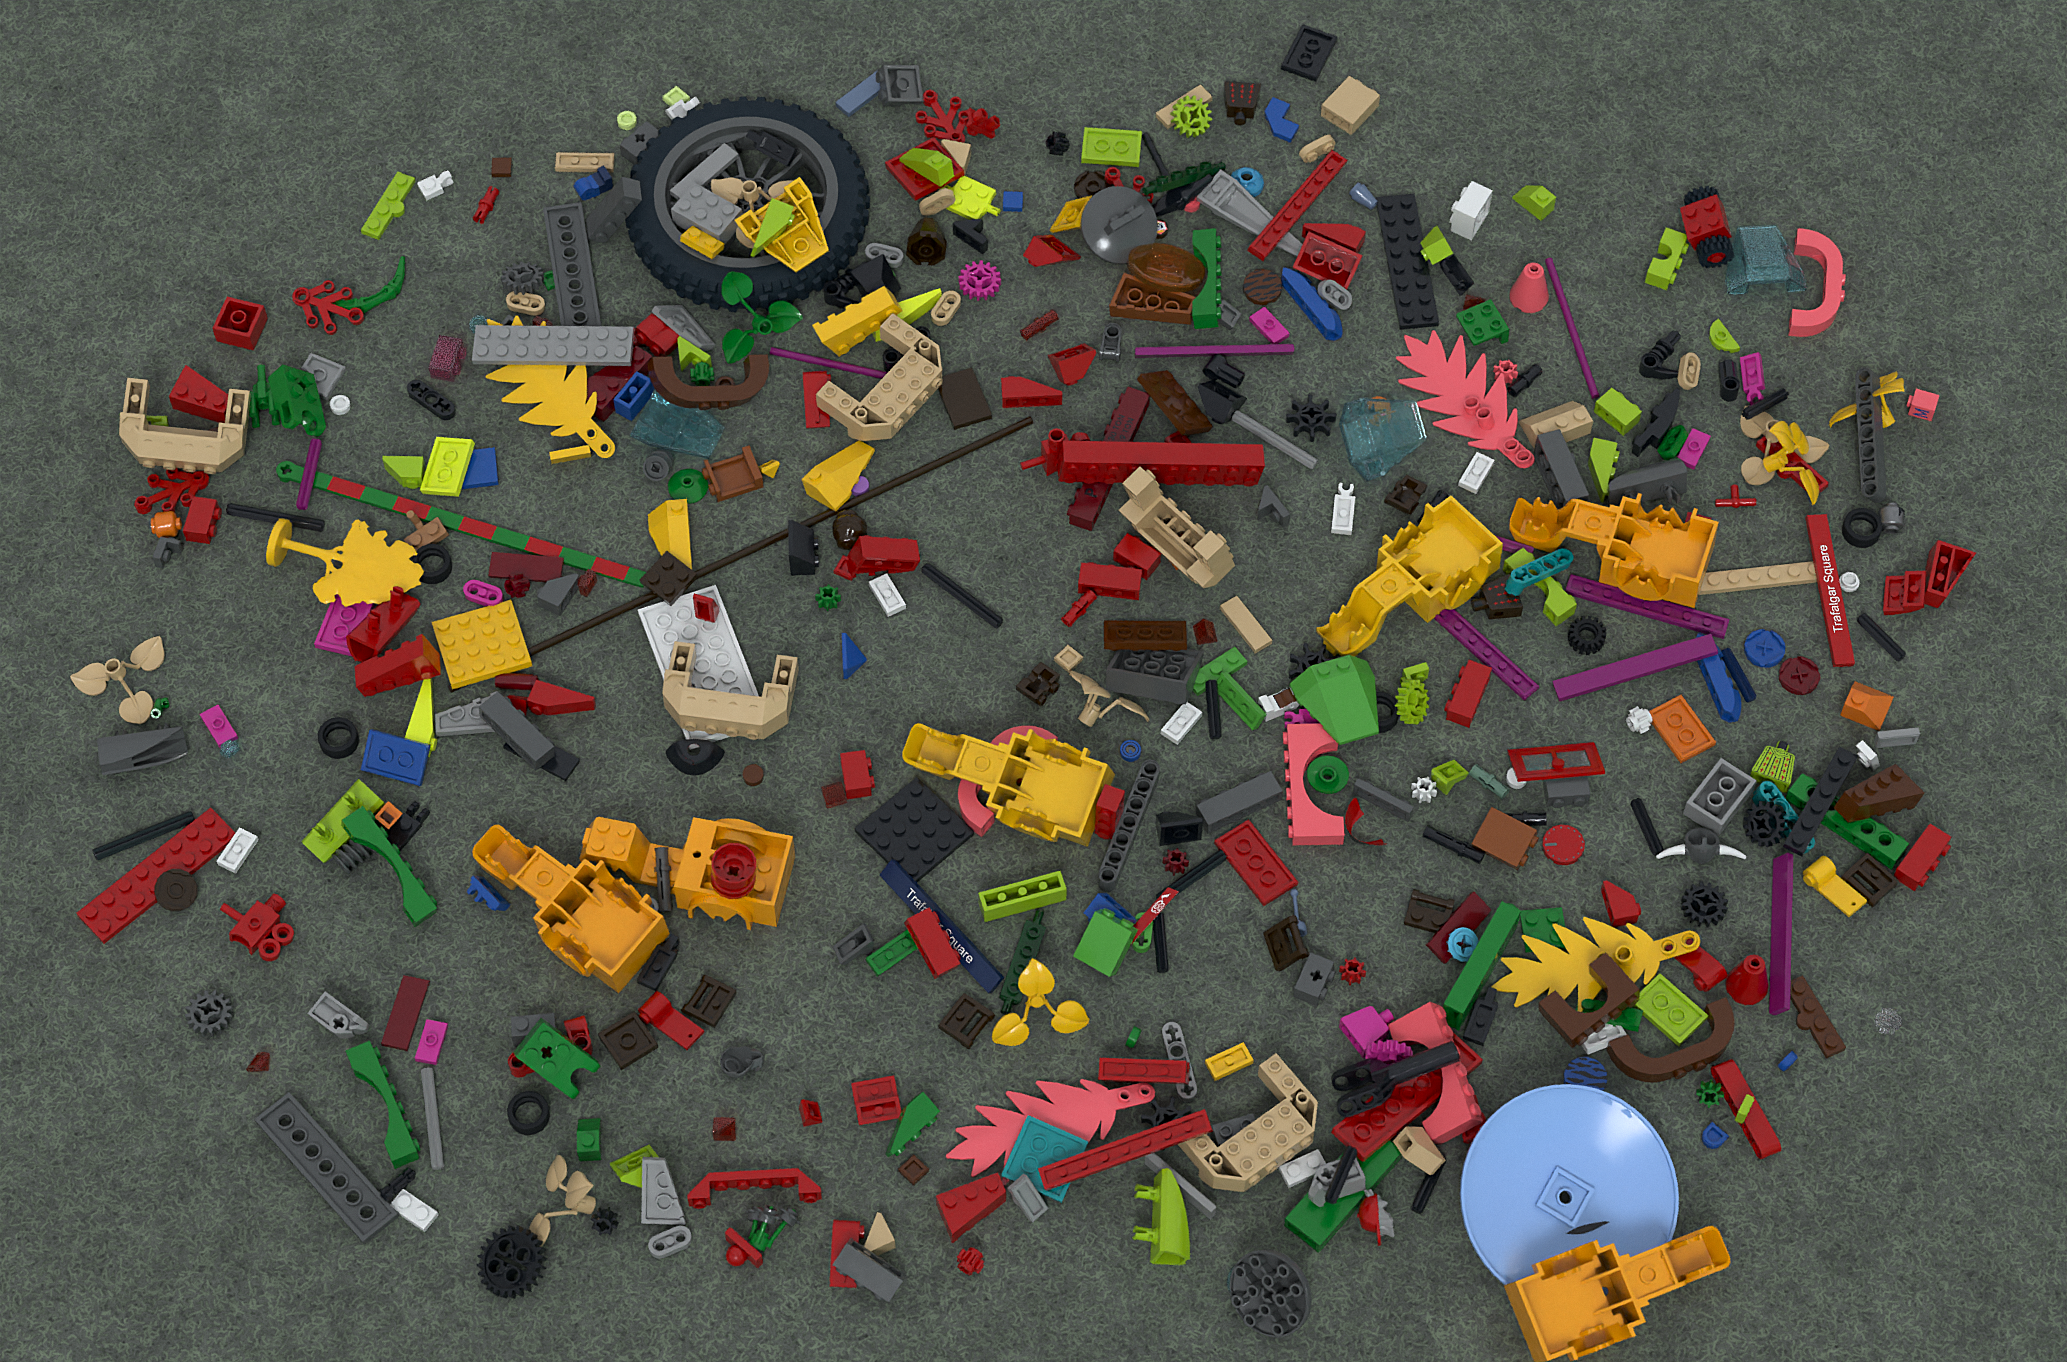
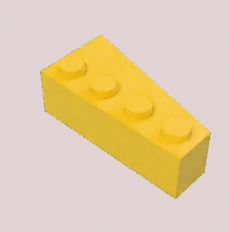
[812,286,903,357]

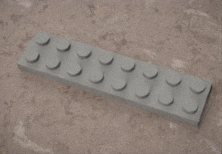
[472,325,635,366]

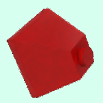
[1023,235,1081,267]
[1048,343,1096,385]

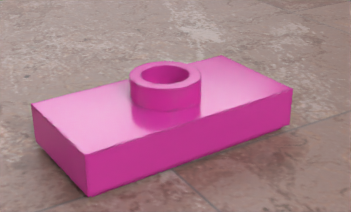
[1249,307,1290,344]
[1677,428,1711,470]
[200,705,238,748]
[415,1019,448,1065]

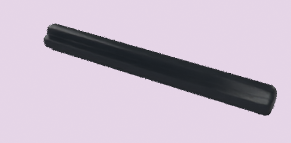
[226,503,325,532]
[922,563,1003,628]
[93,811,195,860]

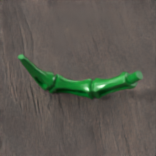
[318,256,405,314]

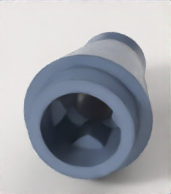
[1349,182,1378,210]

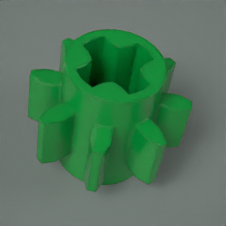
[690,362,714,386]
[815,584,841,611]
[1696,1079,1724,1108]

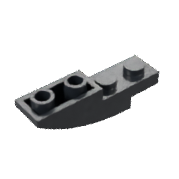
[1631,388,1680,457]

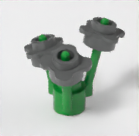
[745,1205,800,1252]

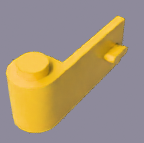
[1803,856,1867,917]

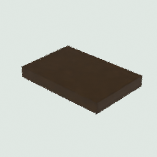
[937,367,992,430]

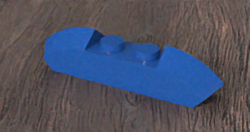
[1281,267,1342,341]
[1696,632,1741,723]

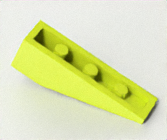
[872,288,942,342]
[405,678,437,757]

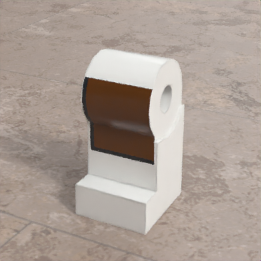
[1258,688,1299,721]

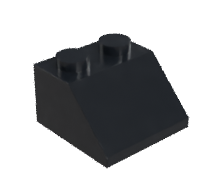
[788,520,819,576]

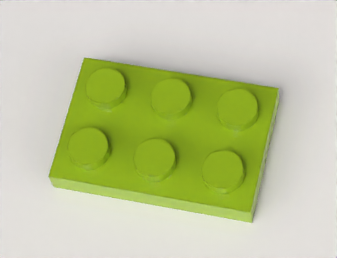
[1081,127,1142,167]
[1633,973,1709,1047]

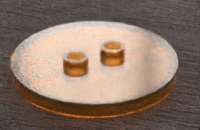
[1127,243,1205,292]

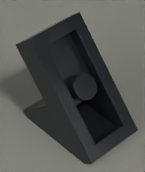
[953,219,988,254]

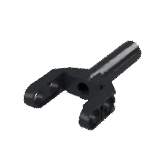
[1331,1041,1460,1117]

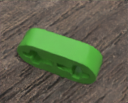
[1132,912,1153,953]

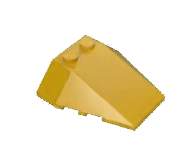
[735,177,829,273]

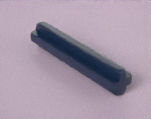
[1721,648,1757,703]

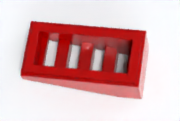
[693,593,719,623]

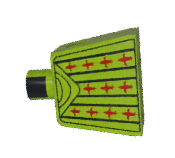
[1750,741,1795,794]

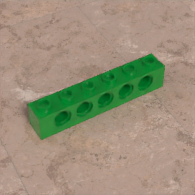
[1785,773,1909,870]

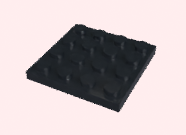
[855,777,974,882]

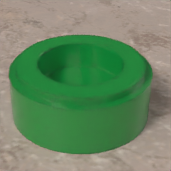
[1125,1026,1142,1049]

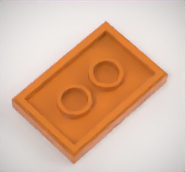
[1649,695,1716,763]

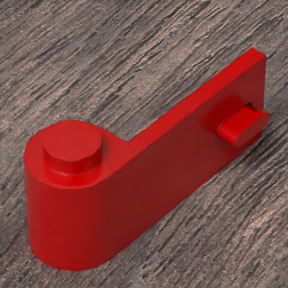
[803,371,831,429]
[1665,939,1727,992]
[638,991,704,1050]
[829,1220,865,1288]

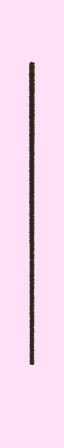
[448,417,1033,693]

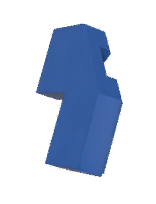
[1264,97,1299,143]

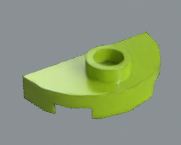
[1709,318,1740,353]

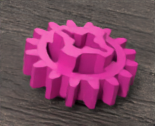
[958,260,1001,301]
[1365,1040,1413,1065]

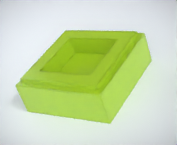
[1735,1094,1754,1124]

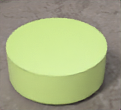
[617,111,637,130]

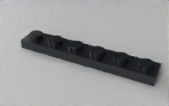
[1783,746,1858,857]

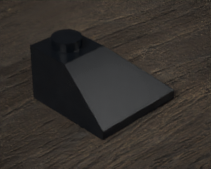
[849,254,901,298]
[1198,380,1247,424]
[1155,811,1203,846]

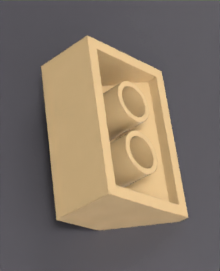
[1519,401,1593,448]

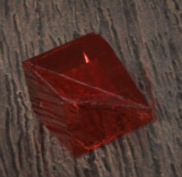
[713,1117,737,1141]

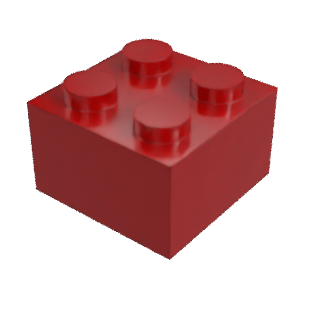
[212,297,268,351]

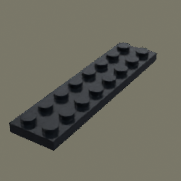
[1376,194,1439,330]

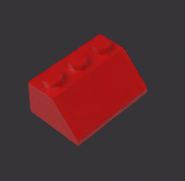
[1292,232,1363,290]

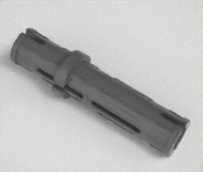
[654,847,672,912]

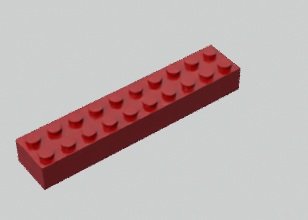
[1057,441,1265,487]

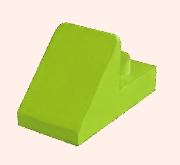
[677,336,712,372]
[1431,760,1469,795]

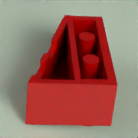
[1924,540,1976,608]
[936,1172,1006,1244]

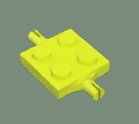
[939,176,1001,220]

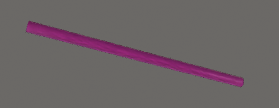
[1545,258,1599,399]
[770,347,888,379]

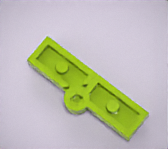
[361,172,415,240]

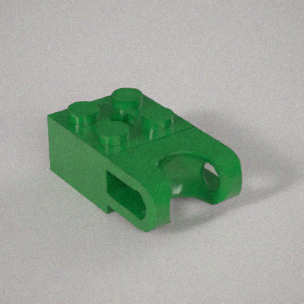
[268,364,326,437]
[514,1018,601,1099]

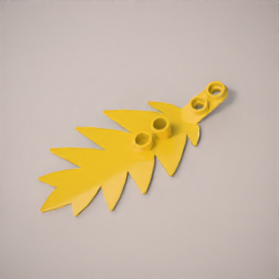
[486,315,615,458]
[1491,917,1700,1012]

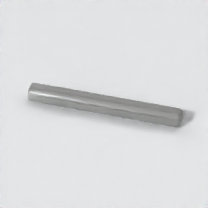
[1232,410,1318,469]
[421,1067,444,1170]

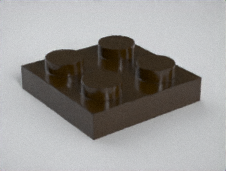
[640,551,698,606]
[598,1011,658,1070]

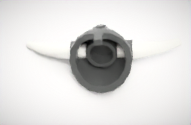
[1656,828,1746,865]

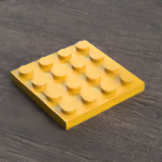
[432,600,532,689]

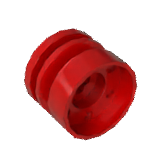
[711,843,756,899]

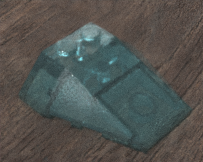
[1339,398,1427,481]

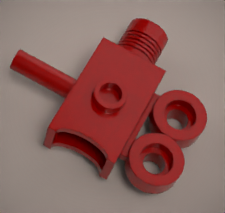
[1020,428,1090,476]
[220,894,294,961]

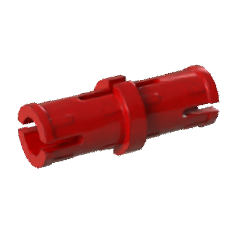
[473,186,500,224]
[1061,589,1097,627]

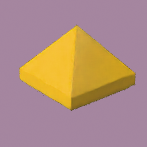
[758,460,780,478]

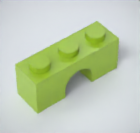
[1645,228,1690,290]

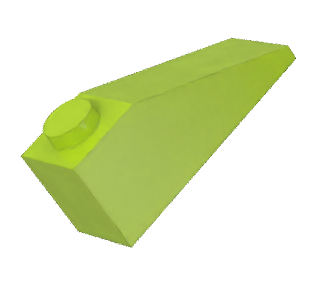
[899,148,954,187]
[750,198,795,257]

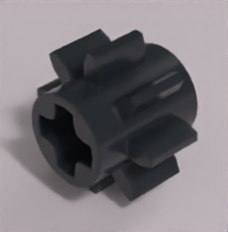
[1046,131,1070,156]
[591,1207,619,1235]

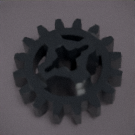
[1743,801,1789,847]
[1681,882,1728,928]

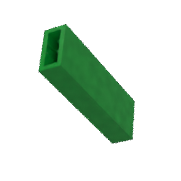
[1443,901,1521,1031]
[1284,1140,1402,1253]

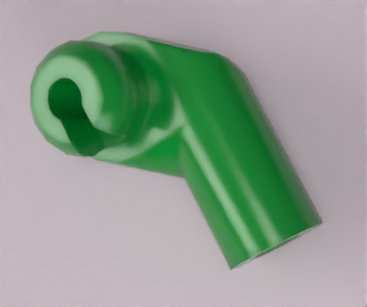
[150,697,170,718]

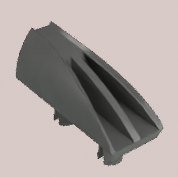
[1608,458,1687,507]
[97,723,188,776]

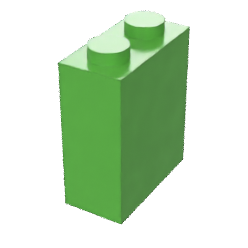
[1073,908,1138,977]

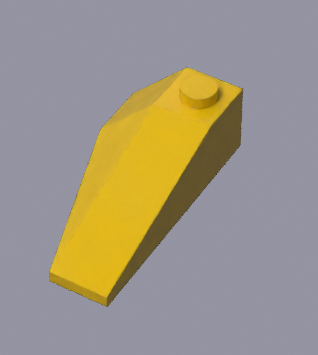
[802,440,875,511]
[648,499,692,570]

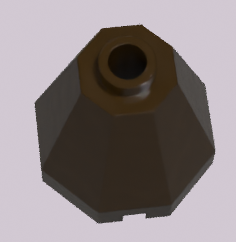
[906,217,947,266]

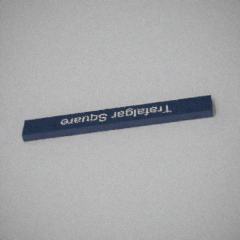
[880,859,1005,994]

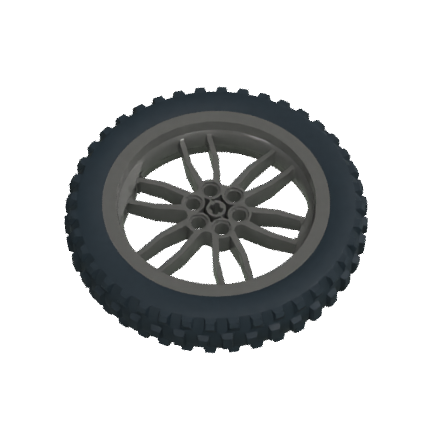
[625,96,870,313]

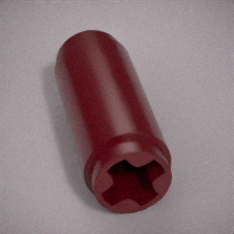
[495,673,539,691]

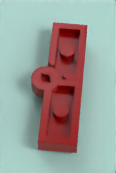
[1756,436,1829,493]

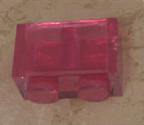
[429,335,466,382]

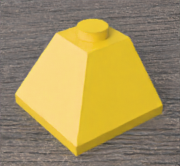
[1050,196,1092,233]

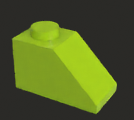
[1512,186,1556,221]
[1420,226,1453,265]
[382,456,426,489]

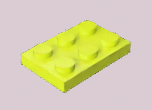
[420,437,475,497]

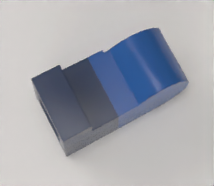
[574,165,613,201]

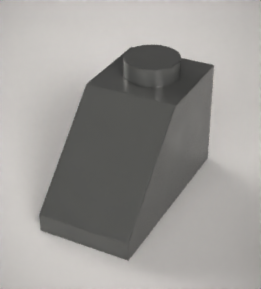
[537,573,581,616]

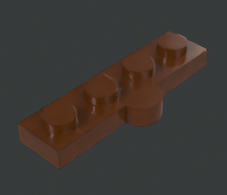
[1790,975,1846,1059]

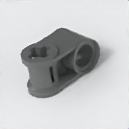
[1099,323,1122,362]

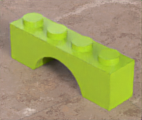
[1503,548,1577,626]

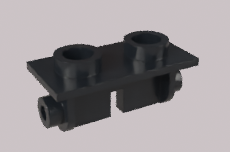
[1439,254,1474,296]

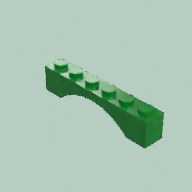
[1192,228,1222,329]
[341,806,438,927]
[346,1041,421,1169]

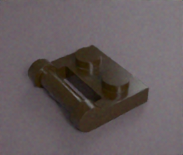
[1841,853,1899,908]
[1404,889,1455,933]
[1263,915,1309,971]
[681,974,737,1028]
[938,993,995,1049]

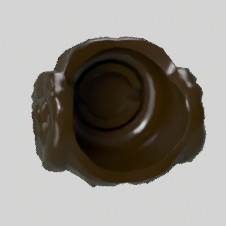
[832,510,867,550]

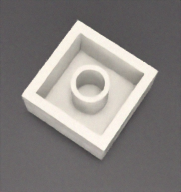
[1450,181,1493,240]

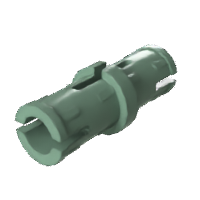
[1469,764,1510,799]

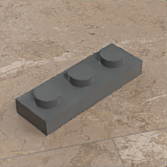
[1353,778,1414,822]

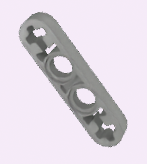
[1162,1022,1197,1102]

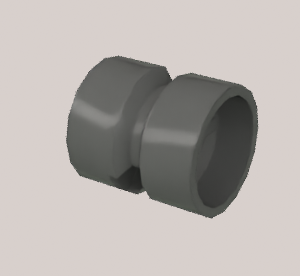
[643,448,674,481]

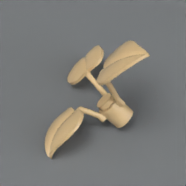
[711,178,794,249]
[1740,405,1829,485]
[70,636,165,724]
[1069,671,1150,727]
[529,1155,596,1247]

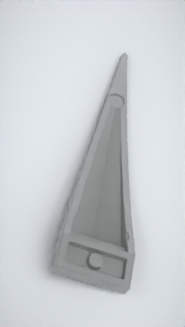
[1197,170,1303,257]

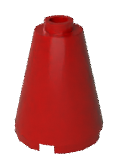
[1725,955,1769,1005]

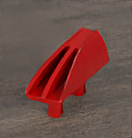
[346,586,420,663]

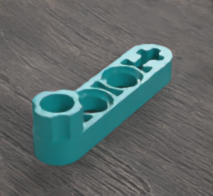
[1505,548,1574,596]
[1752,781,1815,854]

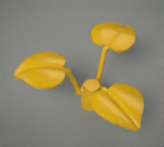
[1829,371,1904,428]
[1763,421,1819,505]
[992,958,1089,1046]

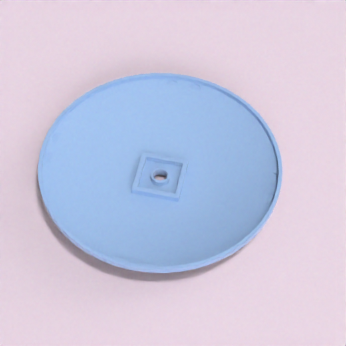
[1460,1084,1679,1296]

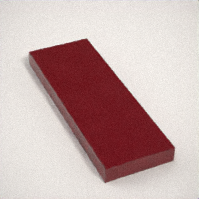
[488,552,564,582]
[1426,891,1492,964]
[381,975,430,1051]

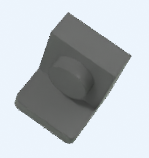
[1218,299,1242,330]
[152,537,183,569]

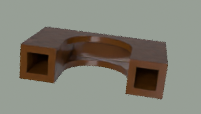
[1538,952,1640,1048]

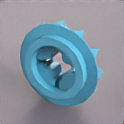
[1446,927,1479,962]

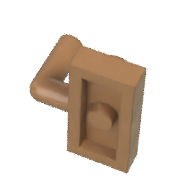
[404,510,449,550]

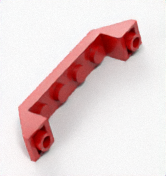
[687,1168,822,1209]

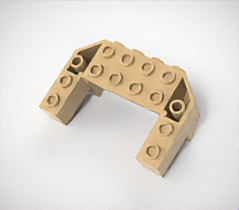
[816,313,943,441]
[119,378,251,474]
[1119,467,1235,588]
[662,641,799,740]
[1178,1053,1318,1192]

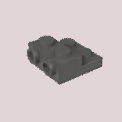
[875,65,924,107]

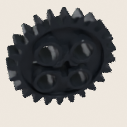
[477,1225,547,1299]

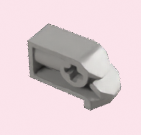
[307,991,370,1039]
[1308,1158,1365,1207]

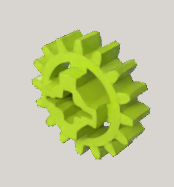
[1170,95,1212,138]
[1395,679,1429,724]

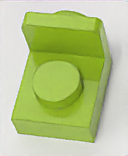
[1400,662,1429,687]

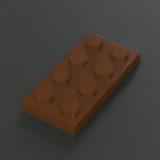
[1137,370,1213,436]
[1104,620,1187,651]

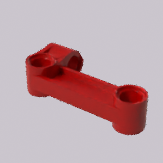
[508,1015,593,1078]

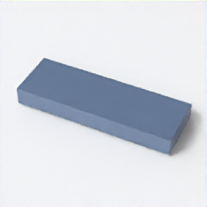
[836,70,881,117]

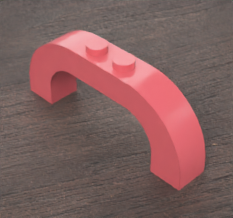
[1788,228,1846,337]
[958,726,1058,837]

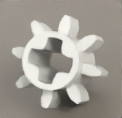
[1626,707,1652,734]
[1411,777,1437,803]

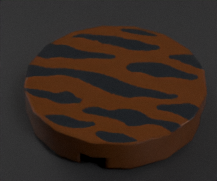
[1243,269,1282,306]

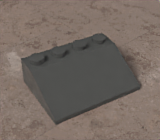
[1106,649,1204,705]

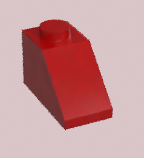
[1601,881,1641,928]

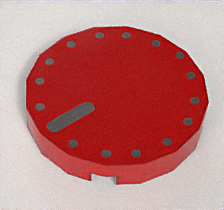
[1542,825,1585,866]

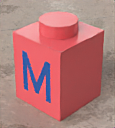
[1906,389,1939,421]

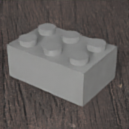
[671,182,743,245]
[1683,758,1756,837]

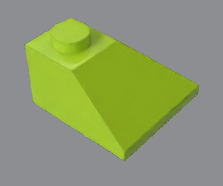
[609,1145,659,1188]

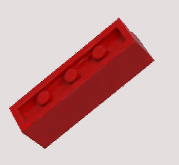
[1098,1058,1190,1085]

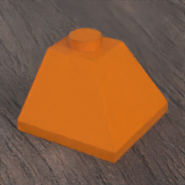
[1840,681,1894,731]

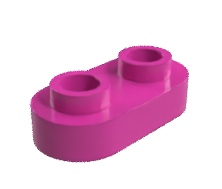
[463,580,503,606]

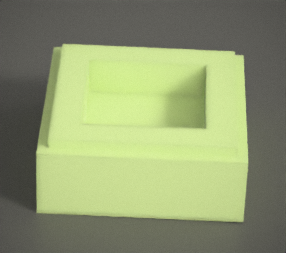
[663,86,690,107]

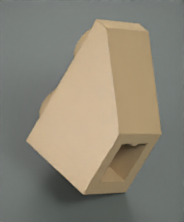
[1393,1127,1445,1175]

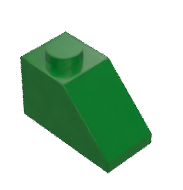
[577,1118,601,1162]

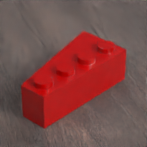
[355,634,441,697]

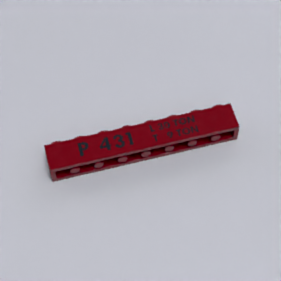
[1067,387,1150,531]

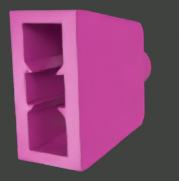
[1339,1006,1394,1058]

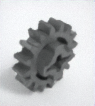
[501,261,544,295]
[185,990,234,1037]

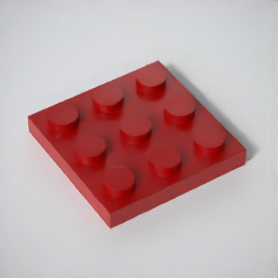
[885,137,965,201]

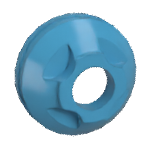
[1231,167,1264,198]

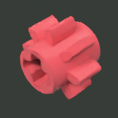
[1493,360,1518,384]

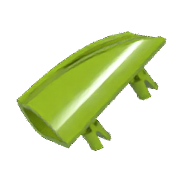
[301,779,386,863]
[1132,1168,1190,1265]

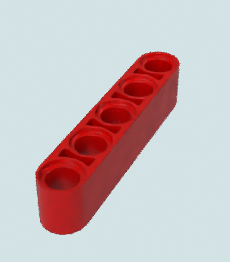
[1711,1059,1781,1160]

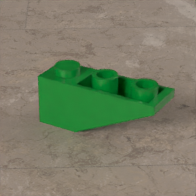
[885,1092,940,1157]

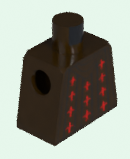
[1224,81,1261,126]
[1471,574,1523,620]

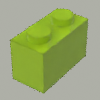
[1594,388,1642,436]

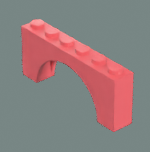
[1283,723,1345,845]
[1388,1002,1483,1145]

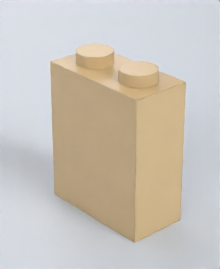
[1321,76,1380,135]

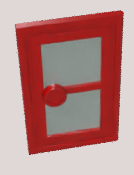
[1507,742,1605,782]

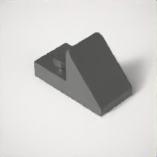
[1257,485,1290,528]
[833,923,874,965]

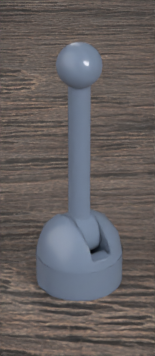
[1289,889,1307,937]

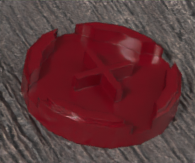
[1778,656,1820,695]

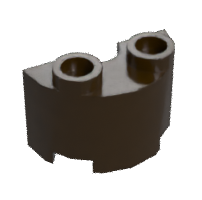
[1384,474,1428,515]
[1016,662,1060,707]

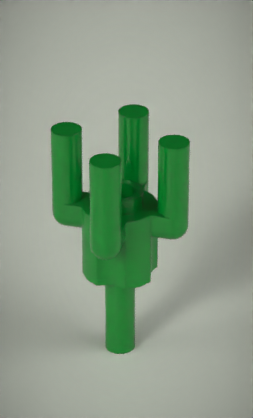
[249,364,280,428]

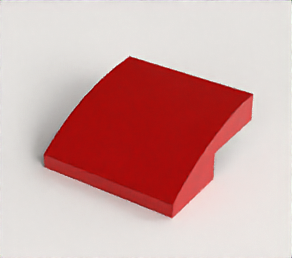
[1883,571,1926,615]
[851,1075,901,1126]

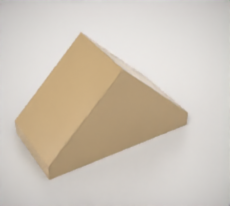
[941,139,971,174]
[864,1212,895,1256]

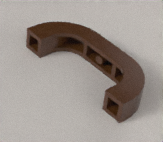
[647,354,769,410]
[1606,997,1734,1083]

